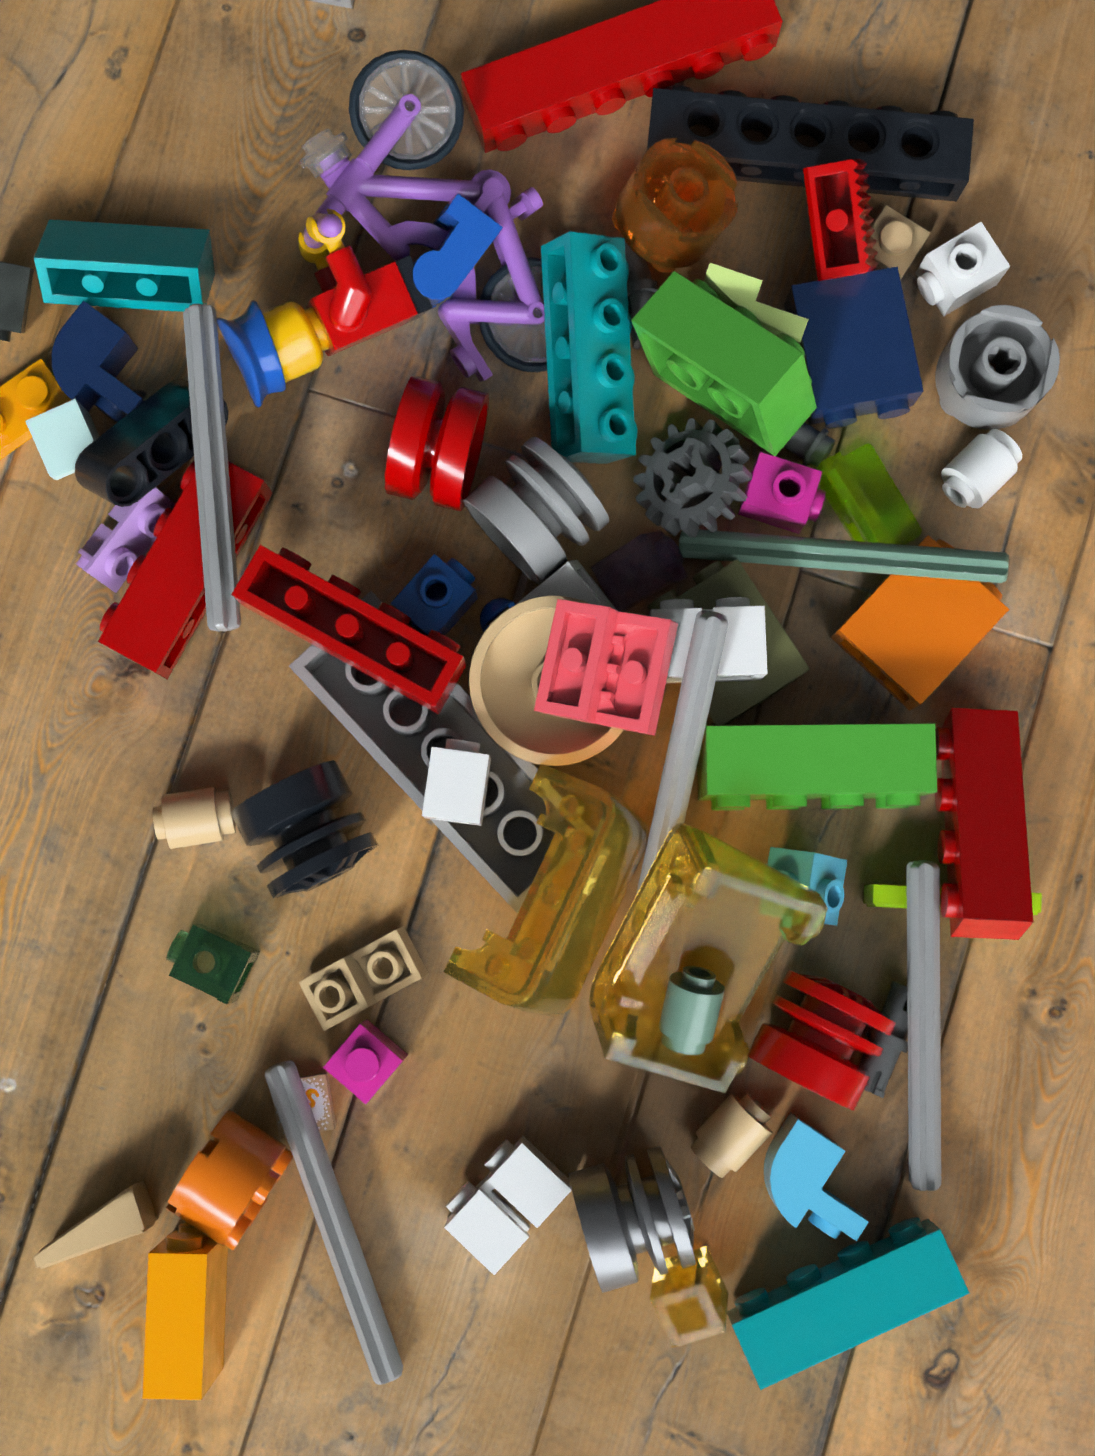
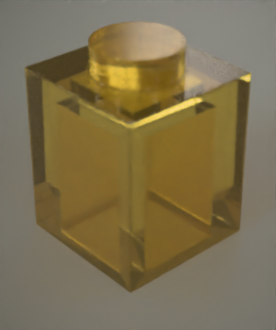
[650,1246,729,1348]

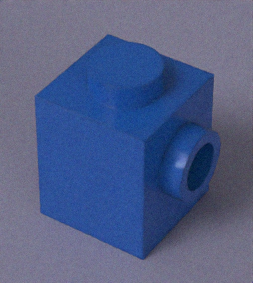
[391,554,478,636]

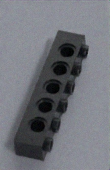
[644,85,974,202]

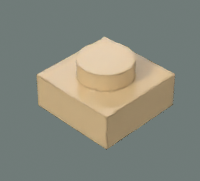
[871,205,931,280]

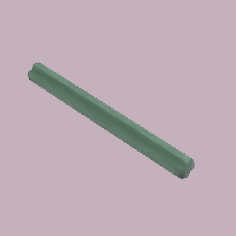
[679,529,1010,583]

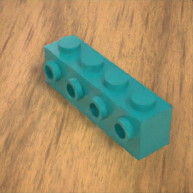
[541,231,638,464]
[726,1217,970,1390]

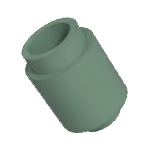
[658,966,725,1055]

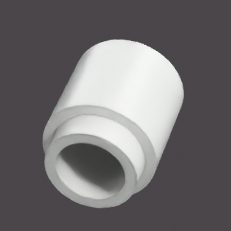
[941,429,1022,509]

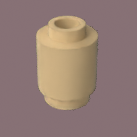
[152,787,236,849]
[690,1093,773,1178]

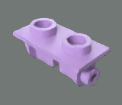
[76,487,175,593]

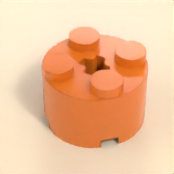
[166,1110,293,1251]

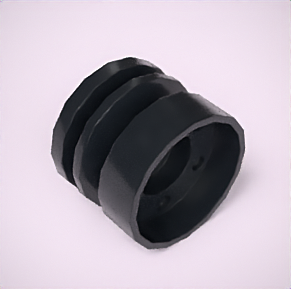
[230,760,379,898]

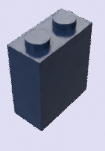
[784,266,924,429]

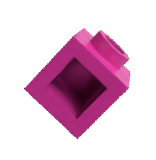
[738,452,826,534]

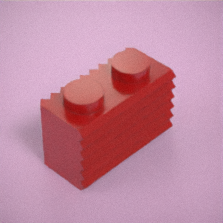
[803,159,879,281]

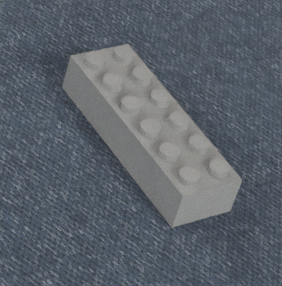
[289,591,600,913]

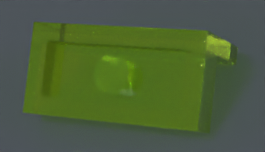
[816,443,922,545]

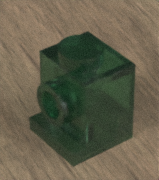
[166,924,261,1004]

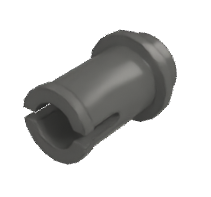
[784,422,836,469]

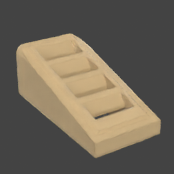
[33,1180,157,1269]

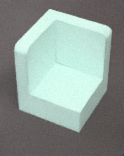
[25,399,100,480]

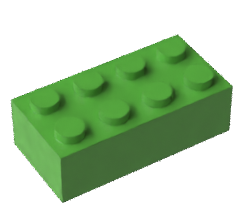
[697,724,937,811]

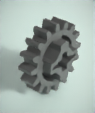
[633,418,752,538]

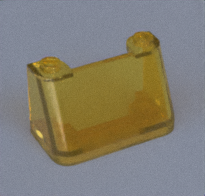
[444,764,649,1017]
[589,823,828,1093]

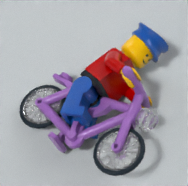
[217,50,547,408]

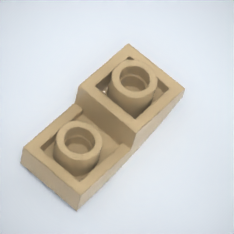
[299,926,429,1031]

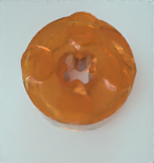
[612,138,739,273]

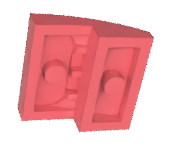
[534,599,678,736]

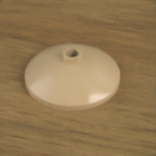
[469,596,623,766]

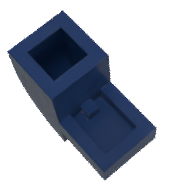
[52,300,144,423]

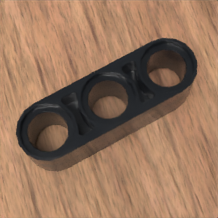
[75,379,229,507]

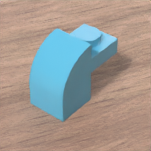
[764,1112,869,1241]

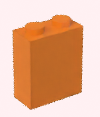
[830,535,1010,711]

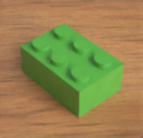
[631,271,817,456]

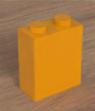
[142,1223,228,1400]

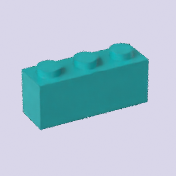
[34,219,215,312]

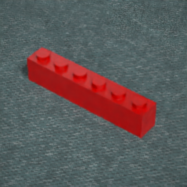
[460,0,783,153]

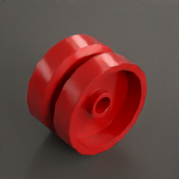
[385,375,489,512]

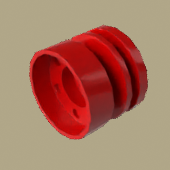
[747,970,896,1111]

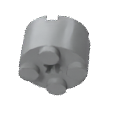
[935,305,1060,430]

